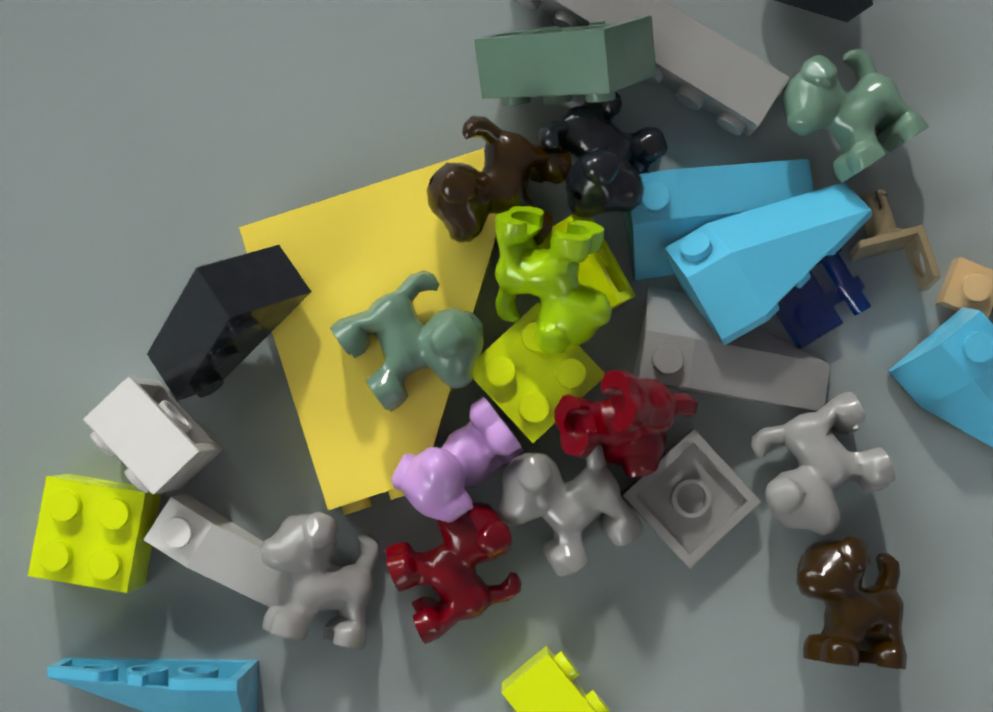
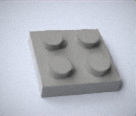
[621,429,761,569]

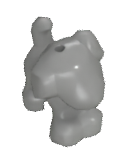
[751,391,895,535]
[497,445,643,576]
[260,511,379,649]

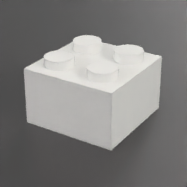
[83,376,223,495]

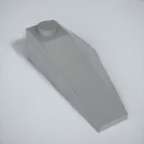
[633,287,831,412]

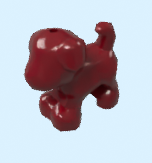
[554,370,698,478]
[385,502,522,644]

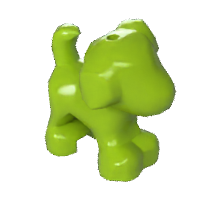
[495,206,612,354]

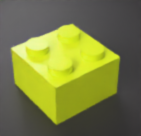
[473,302,605,443]
[28,474,162,593]

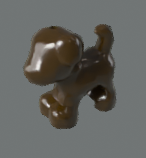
[426,116,572,246]
[797,536,907,669]

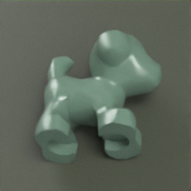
[782,49,929,183]
[330,270,484,412]

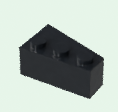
[147,245,312,401]

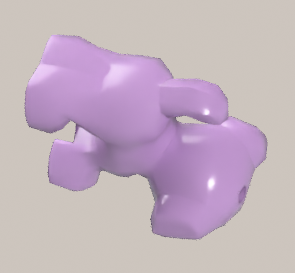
[391,396,525,523]

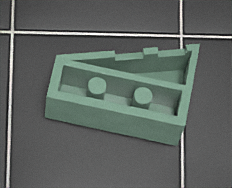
[474,15,657,106]

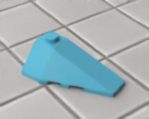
[623,159,814,281]
[665,182,872,346]
[888,307,993,448]
[47,657,259,712]

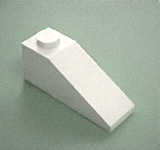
[144,493,293,607]

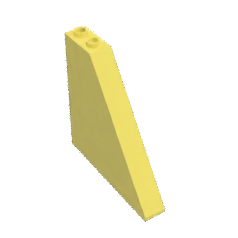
[239,148,497,515]

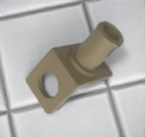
[848,189,941,292]

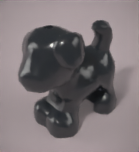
[539,92,668,218]

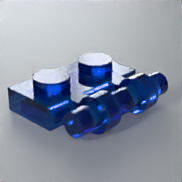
[776,248,871,349]

